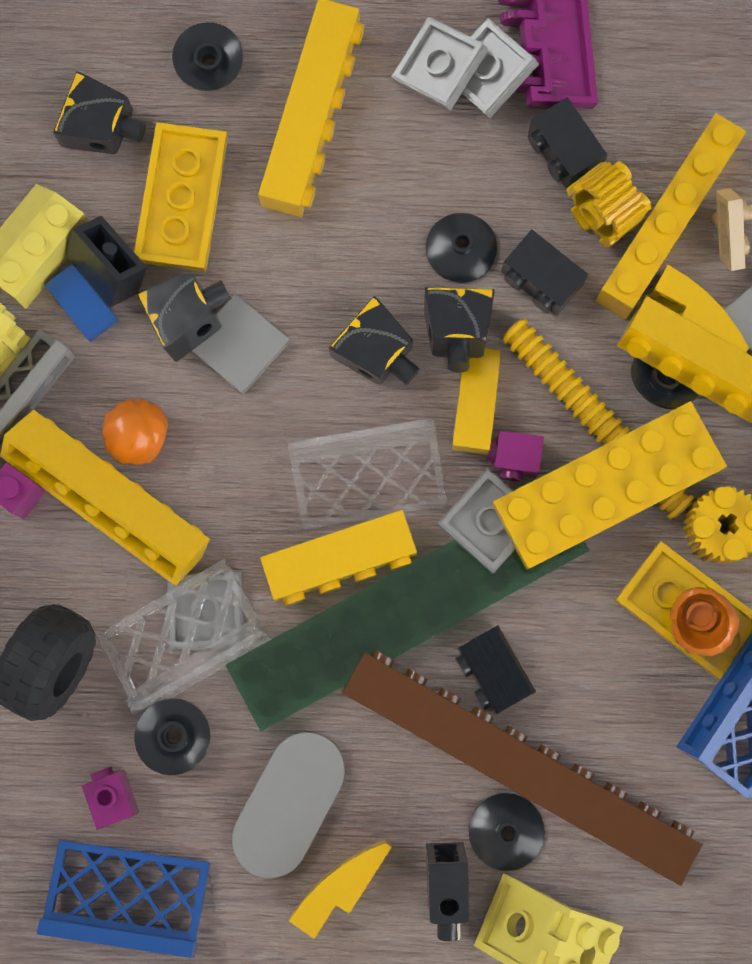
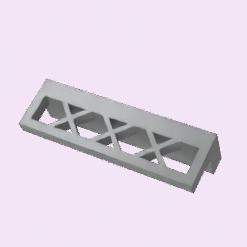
[0,329,76,452]

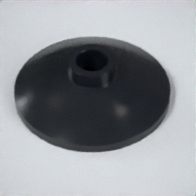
[172,22,243,91]
[426,213,497,283]
[631,358,699,410]
[134,698,211,775]
[469,793,545,871]

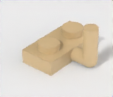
[712,188,752,271]

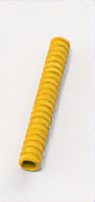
[502,319,694,519]

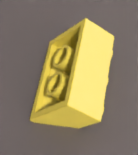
[0,184,89,310]

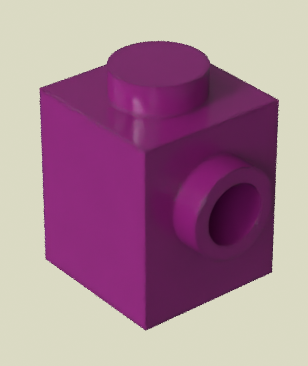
[487,431,544,482]
[0,462,46,519]
[82,766,139,830]

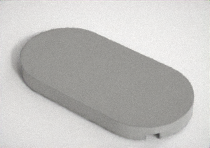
[232,732,345,878]

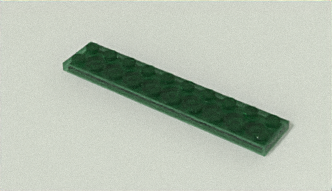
[226,540,590,732]

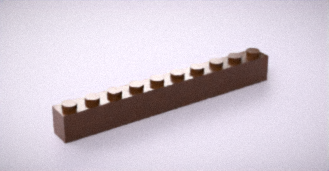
[341,650,703,886]

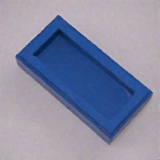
[45,264,118,342]

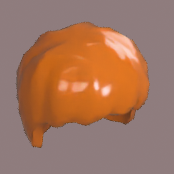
[101,398,168,466]
[670,587,739,656]

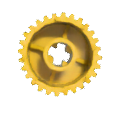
[566,161,652,247]
[683,486,752,565]

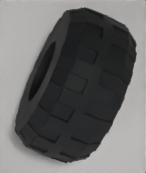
[0,604,96,721]

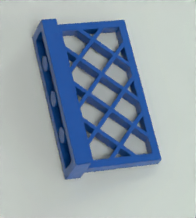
[676,632,752,799]
[37,840,210,958]

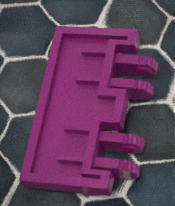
[498,0,598,109]

